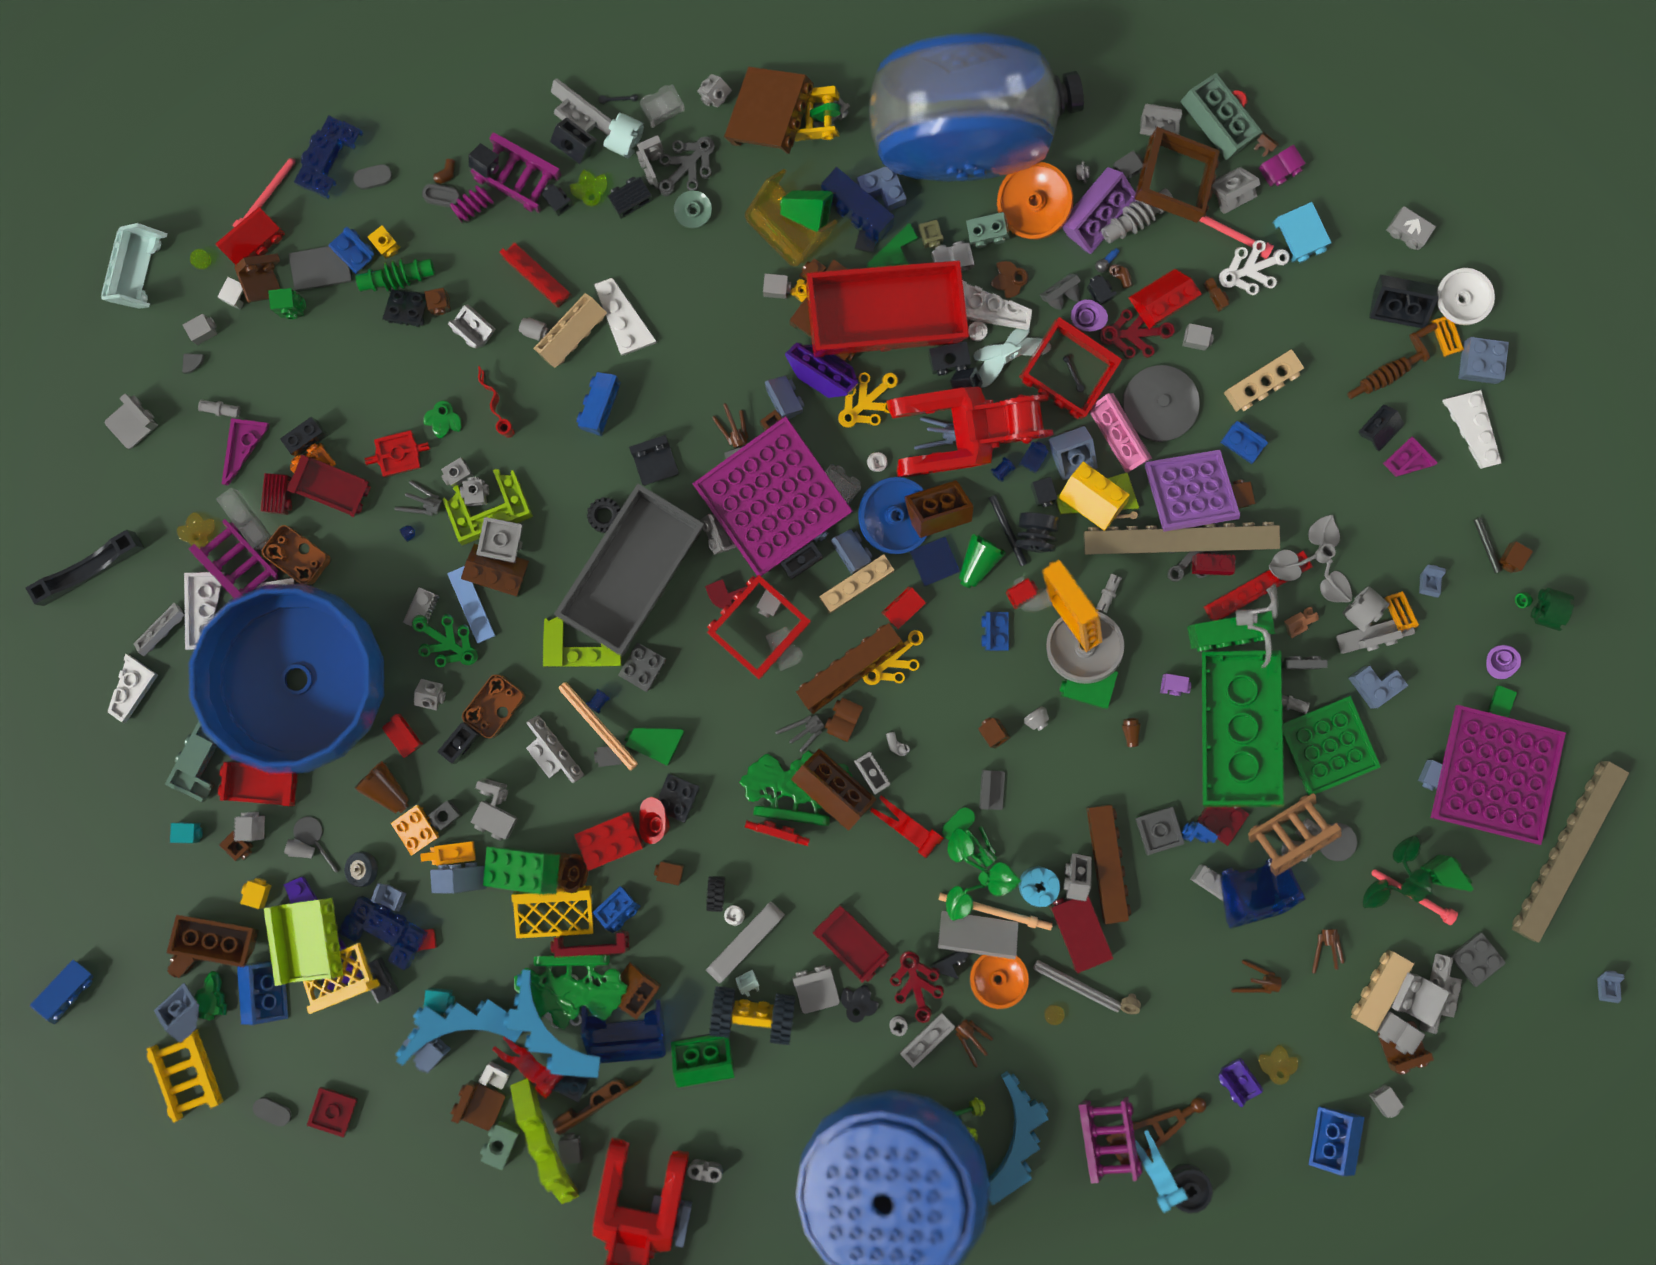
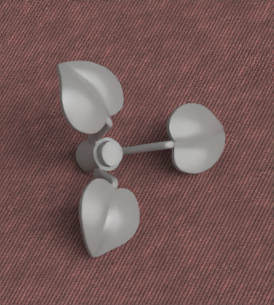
[1269,515,1352,602]
[1236,584,1278,668]

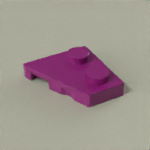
[1383,437,1437,477]

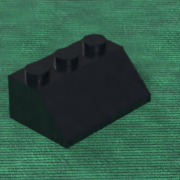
[1369,274,1439,328]

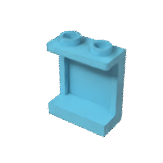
[1273,202,1331,263]

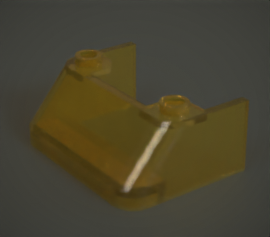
[745,169,837,266]

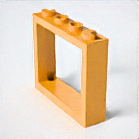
[1043,560,1102,652]

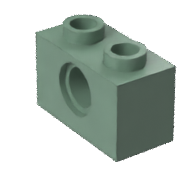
[480,1121,521,1170]

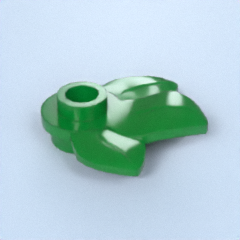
[423,400,461,439]

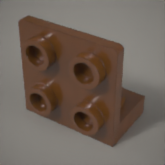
[234,254,280,303]

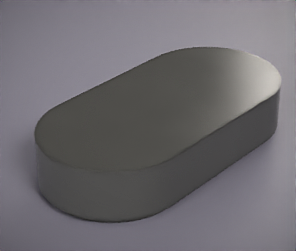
[354,165,392,190]
[422,184,461,208]
[253,1097,292,1127]

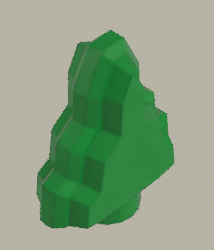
[194,971,228,1020]

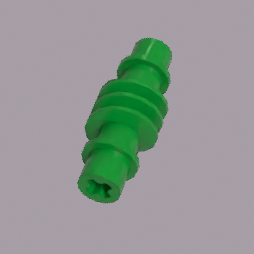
[355,258,435,292]

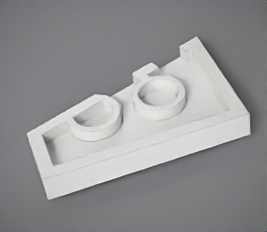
[108,654,158,723]

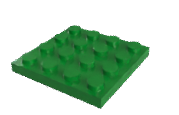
[1283,696,1381,796]

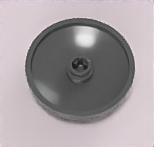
[1122,365,1200,442]

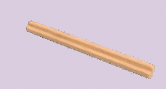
[559,682,638,770]

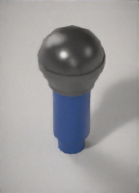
[1095,248,1119,273]

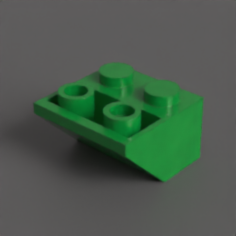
[1420,854,1474,892]

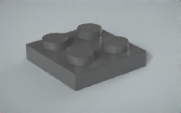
[1282,656,1327,669]
[1135,807,1184,855]
[1449,932,1506,987]

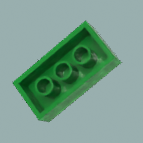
[1187,611,1275,652]
[483,847,560,895]

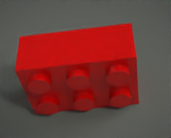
[574,812,644,871]

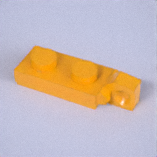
[420,841,476,866]

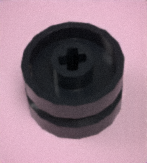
[1170,1164,1213,1214]

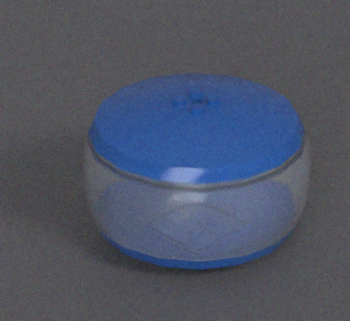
[869,34,1060,182]

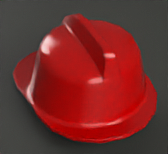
[639,797,670,844]

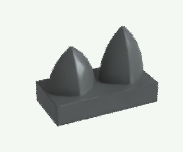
[1040,273,1080,310]

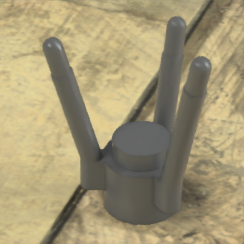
[394,481,442,516]
[775,715,825,752]

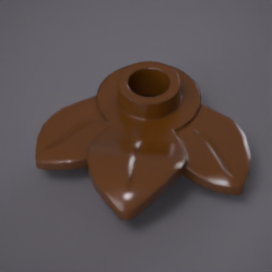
[991,261,1028,298]

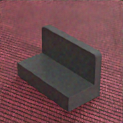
[979,770,1005,810]

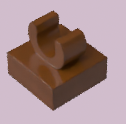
[1254,132,1279,157]

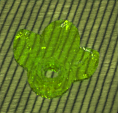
[570,170,607,206]

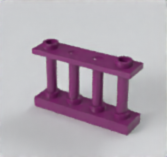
[471,132,562,213]
[189,519,279,598]
[1079,1097,1143,1183]

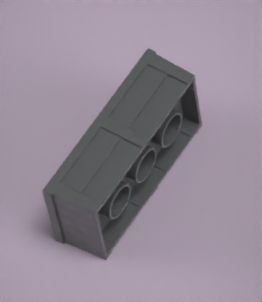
[554,483,704,656]

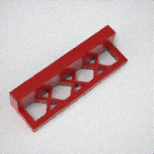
[499,242,571,308]

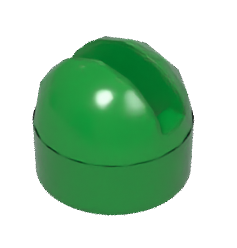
[1515,592,1533,608]

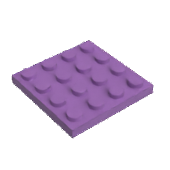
[1145,450,1240,532]

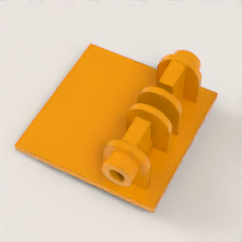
[391,805,439,856]

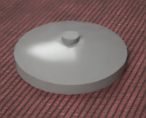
[1046,612,1124,684]

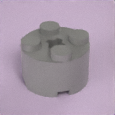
[1342,586,1390,632]

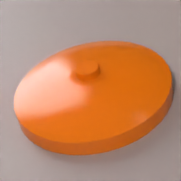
[997,162,1073,240]

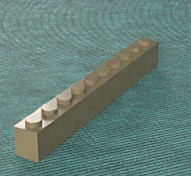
[1083,522,1280,555]
[1511,761,1629,943]

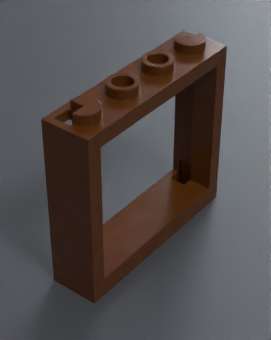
[1134,127,1220,223]

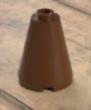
[355,761,409,813]

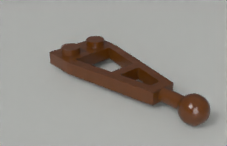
[1105,1097,1207,1165]

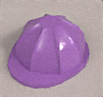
[1071,300,1108,332]
[1487,645,1521,679]

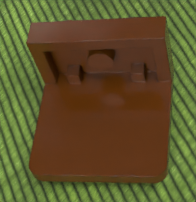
[1378,1021,1434,1074]
[451,1080,505,1131]

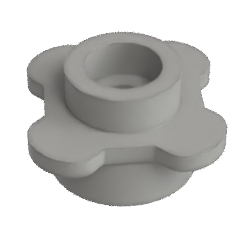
[1076,161,1090,183]

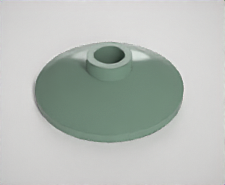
[674,190,712,228]

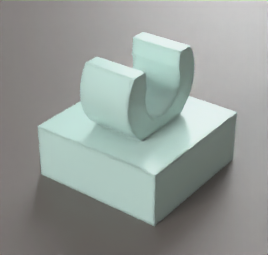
[735,970,759,996]

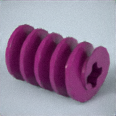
[450,185,494,224]

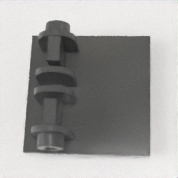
[618,642,666,692]

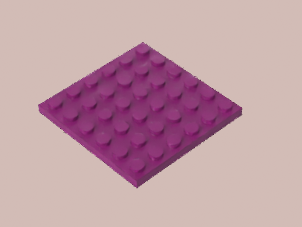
[692,416,853,576]
[1431,705,1566,845]

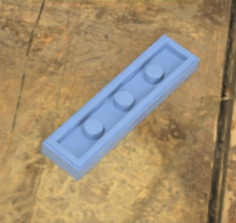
[447,566,496,644]

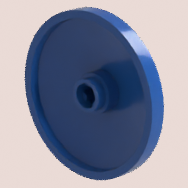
[858,477,927,554]

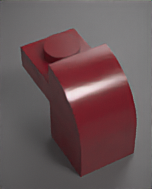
[705,579,747,610]

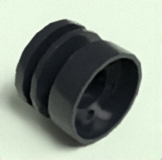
[1043,71,1084,118]
[1015,512,1060,553]

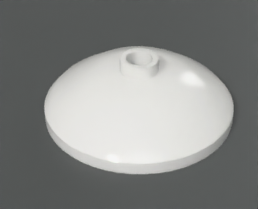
[1437,268,1495,325]

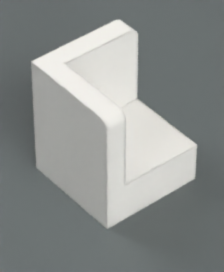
[218,277,244,309]
[479,1061,511,1089]

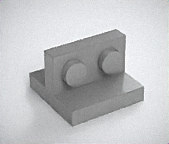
[1211,167,1260,214]
[476,517,523,563]

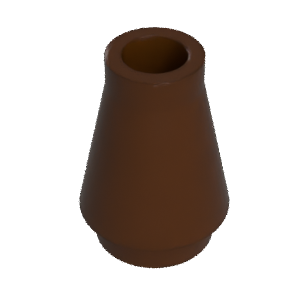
[1122,718,1141,747]

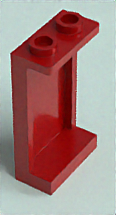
[218,762,298,806]

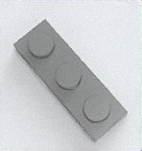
[134,603,185,656]
[900,1012,955,1068]

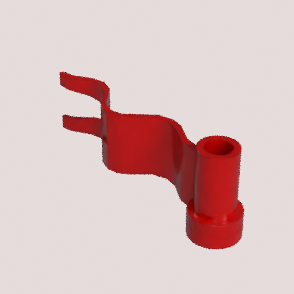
[478,366,514,438]
[869,795,944,859]
[492,1037,564,1098]

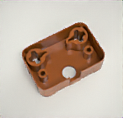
[262,525,331,585]
[462,674,525,738]

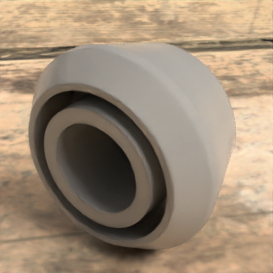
[1024,706,1049,731]

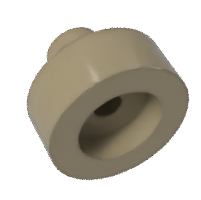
[1120,994,1141,1014]

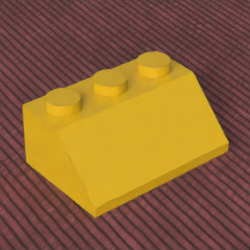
[1058,462,1130,531]

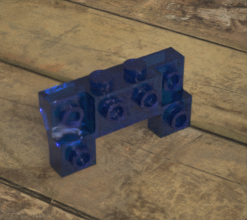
[294,115,363,200]
[338,896,428,970]

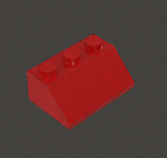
[215,207,285,265]
[1129,269,1201,329]

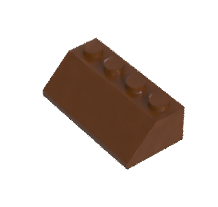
[791,748,877,831]
[166,915,259,968]

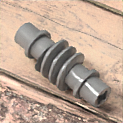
[1101,188,1173,244]

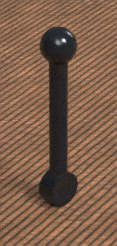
[599,94,638,104]
[1063,355,1084,392]

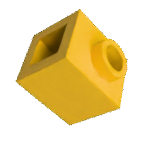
[368,225,401,259]
[240,878,272,909]

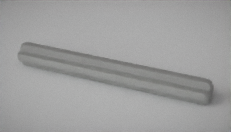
[1033,960,1121,1012]

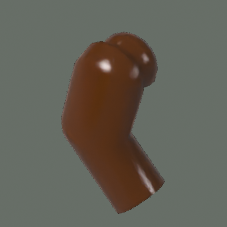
[433,159,455,184]
[1109,264,1133,289]

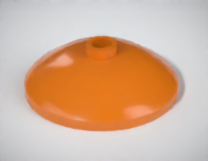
[970,955,1029,1009]

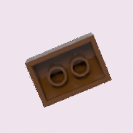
[905,480,974,538]
[461,543,529,597]

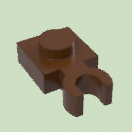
[1204,277,1229,312]

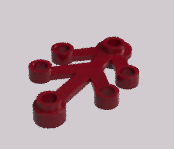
[1100,309,1175,359]
[890,951,944,1023]

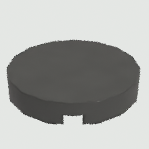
[1320,823,1357,861]

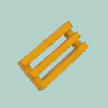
[1431,316,1464,357]
[1384,591,1419,632]

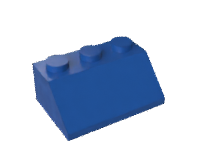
[576,372,621,436]
[237,961,288,1025]
[1309,1107,1364,1176]

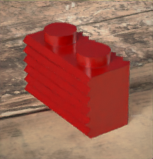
[1006,578,1039,609]

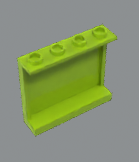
[264,898,343,986]

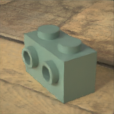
[966,212,1010,248]

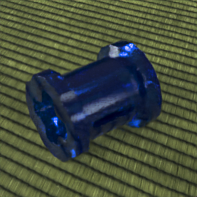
[990,457,1016,482]
[586,688,611,714]

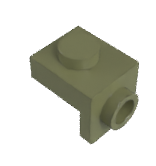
[918,220,944,249]

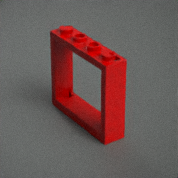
[1019,317,1122,419]
[707,575,811,680]

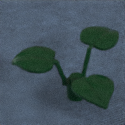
[1363,836,1433,909]

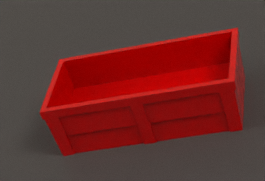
[806,260,969,358]

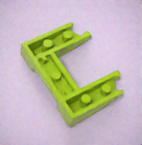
[443,469,533,546]
[543,617,622,667]

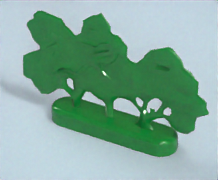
[739,750,852,826]
[514,955,628,1030]

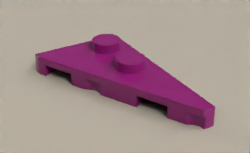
[221,418,270,486]

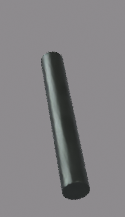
[1474,518,1502,573]

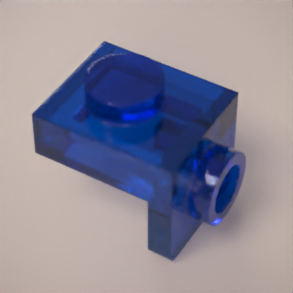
[1019,442,1049,474]

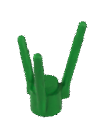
[966,827,997,868]

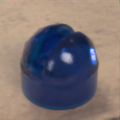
[399,526,415,542]

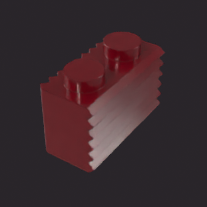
[261,473,292,515]
[1192,553,1235,576]

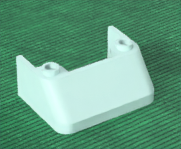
[101,223,168,309]

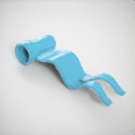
[1135,1130,1188,1213]

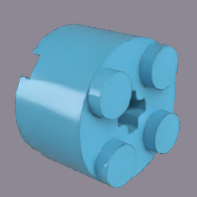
[1019,866,1060,907]

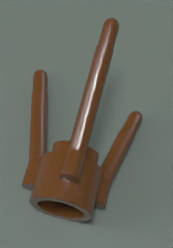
[712,403,749,448]
[1312,929,1344,974]
[1231,960,1282,994]
[955,1019,993,1067]

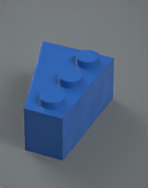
[29,960,94,1025]

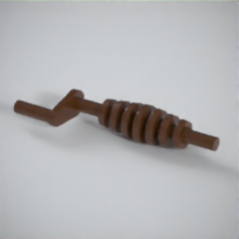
[1347,322,1437,399]

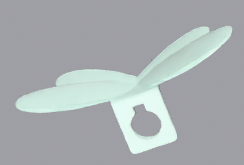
[973,328,1051,388]

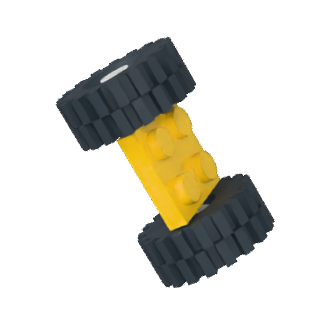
[709,986,795,1045]

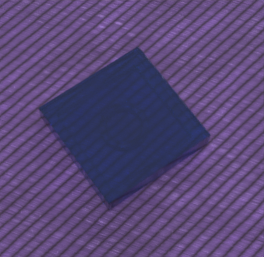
[910,537,960,587]

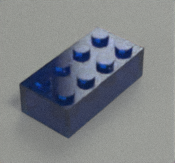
[821,167,894,243]

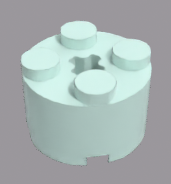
[603,113,644,159]

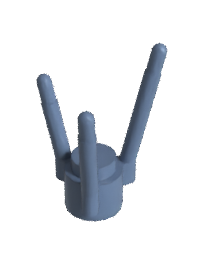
[914,417,956,450]

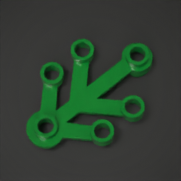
[412,614,478,667]

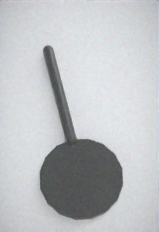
[293,817,338,873]

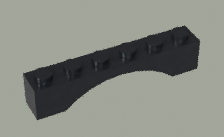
[25,530,144,606]

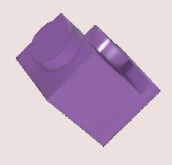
[1160,674,1191,696]

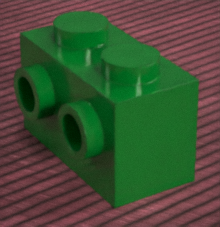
[268,288,306,320]

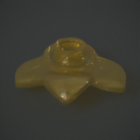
[177,512,215,548]
[1259,1045,1298,1085]

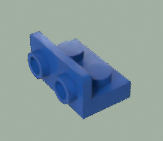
[329,226,374,274]
[1220,421,1268,464]
[981,611,1009,651]
[1181,822,1218,843]
[593,886,641,933]

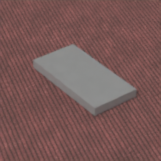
[938,911,1018,959]

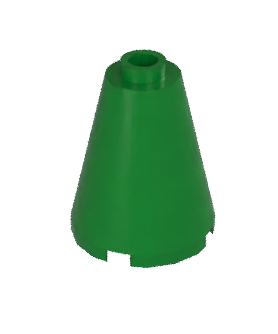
[959,533,1006,589]

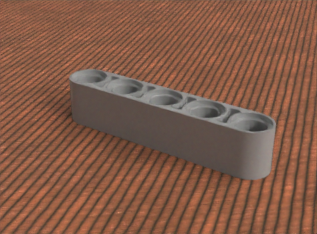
[706,901,785,984]

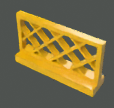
[512,885,594,938]
[303,943,380,1014]

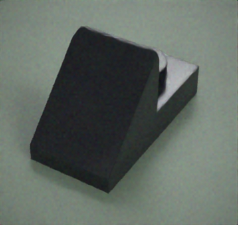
[930,951,969,979]

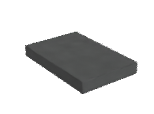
[289,246,353,292]

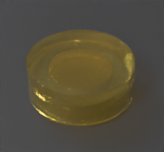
[1044,1005,1064,1025]

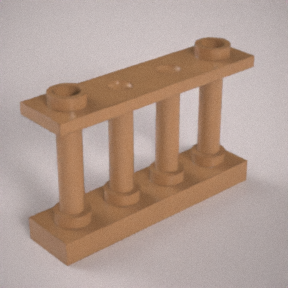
[1248,793,1342,877]

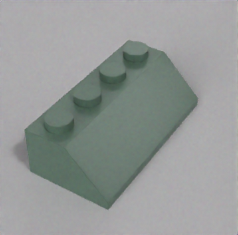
[1180,73,1262,160]

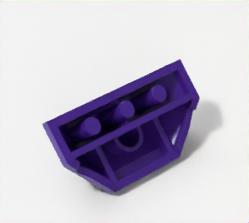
[785,342,858,398]

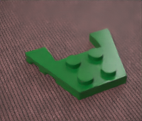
[867,223,918,268]

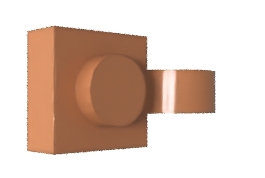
[1284,607,1319,638]

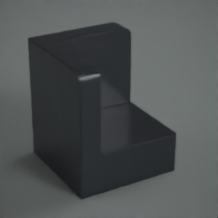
[950,367,983,389]

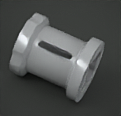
[889,1016,908,1036]

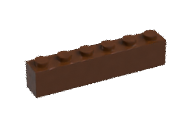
[796,623,906,714]
[1086,804,1131,924]

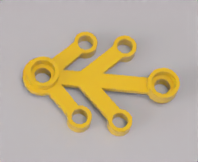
[838,372,898,428]
[863,630,923,685]

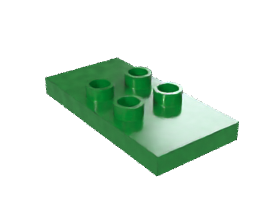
[1202,650,1284,807]

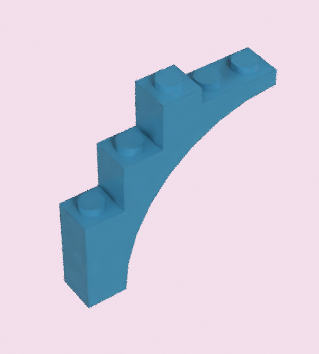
[504,970,600,1078]
[396,999,523,1065]
[988,1071,1048,1205]

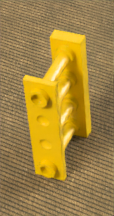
[794,86,839,141]
[147,1029,224,1123]

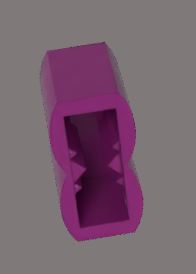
[1259,145,1306,187]

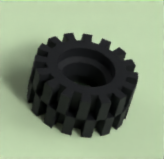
[587,497,621,533]
[706,876,725,912]

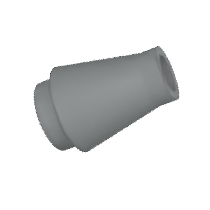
[284,838,315,859]

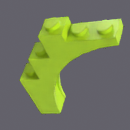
[510,1078,580,1204]

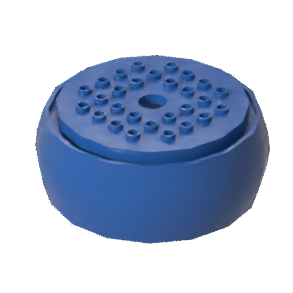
[189,584,385,773]
[796,1090,991,1265]

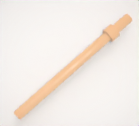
[938,892,1052,931]

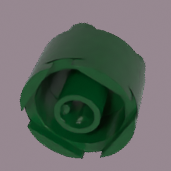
[1531,588,1574,631]

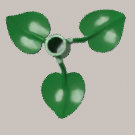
[946,828,1021,921]

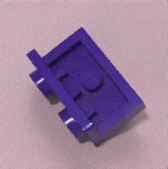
[1218,1057,1263,1107]

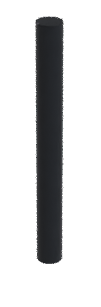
[989,495,1028,567]

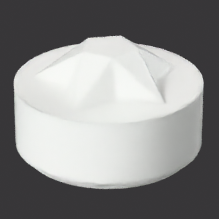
[968,321,987,341]
[867,452,887,472]
[724,905,745,926]

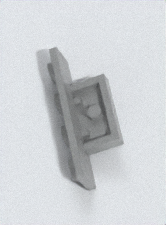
[551,79,612,136]
[1336,616,1415,654]
[526,715,584,783]
[1420,954,1462,1034]

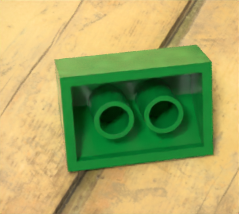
[671,1036,735,1088]

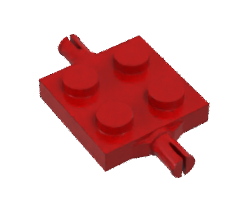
[364,430,430,477]
[744,820,810,847]

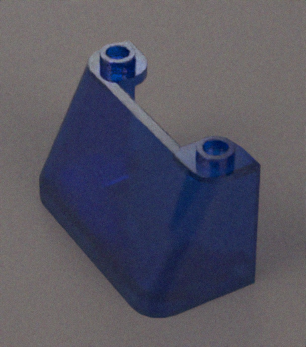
[1220,858,1306,929]

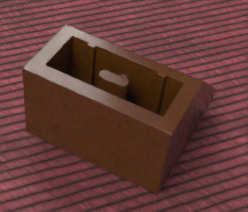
[619,963,661,1020]

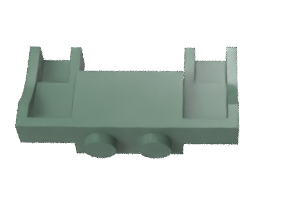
[165,721,218,802]

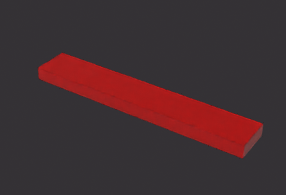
[1204,550,1313,621]

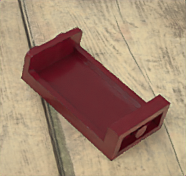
[287,454,371,517]
[1049,896,1113,973]
[813,904,889,983]
[551,931,630,957]

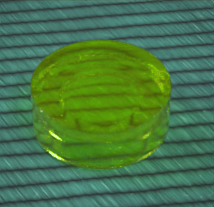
[190,249,211,269]

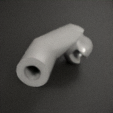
[886,732,910,756]

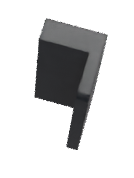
[1358,404,1404,451]

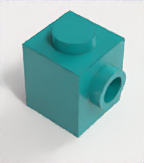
[423,988,455,1015]

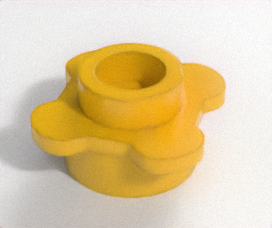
[790,279,807,302]

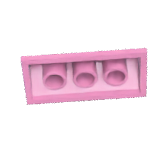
[1089,393,1152,473]

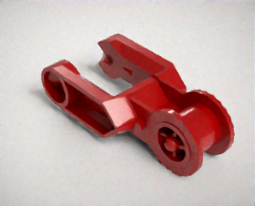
[886,387,1054,477]
[593,1137,689,1265]

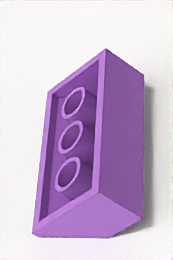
[1062,167,1136,254]

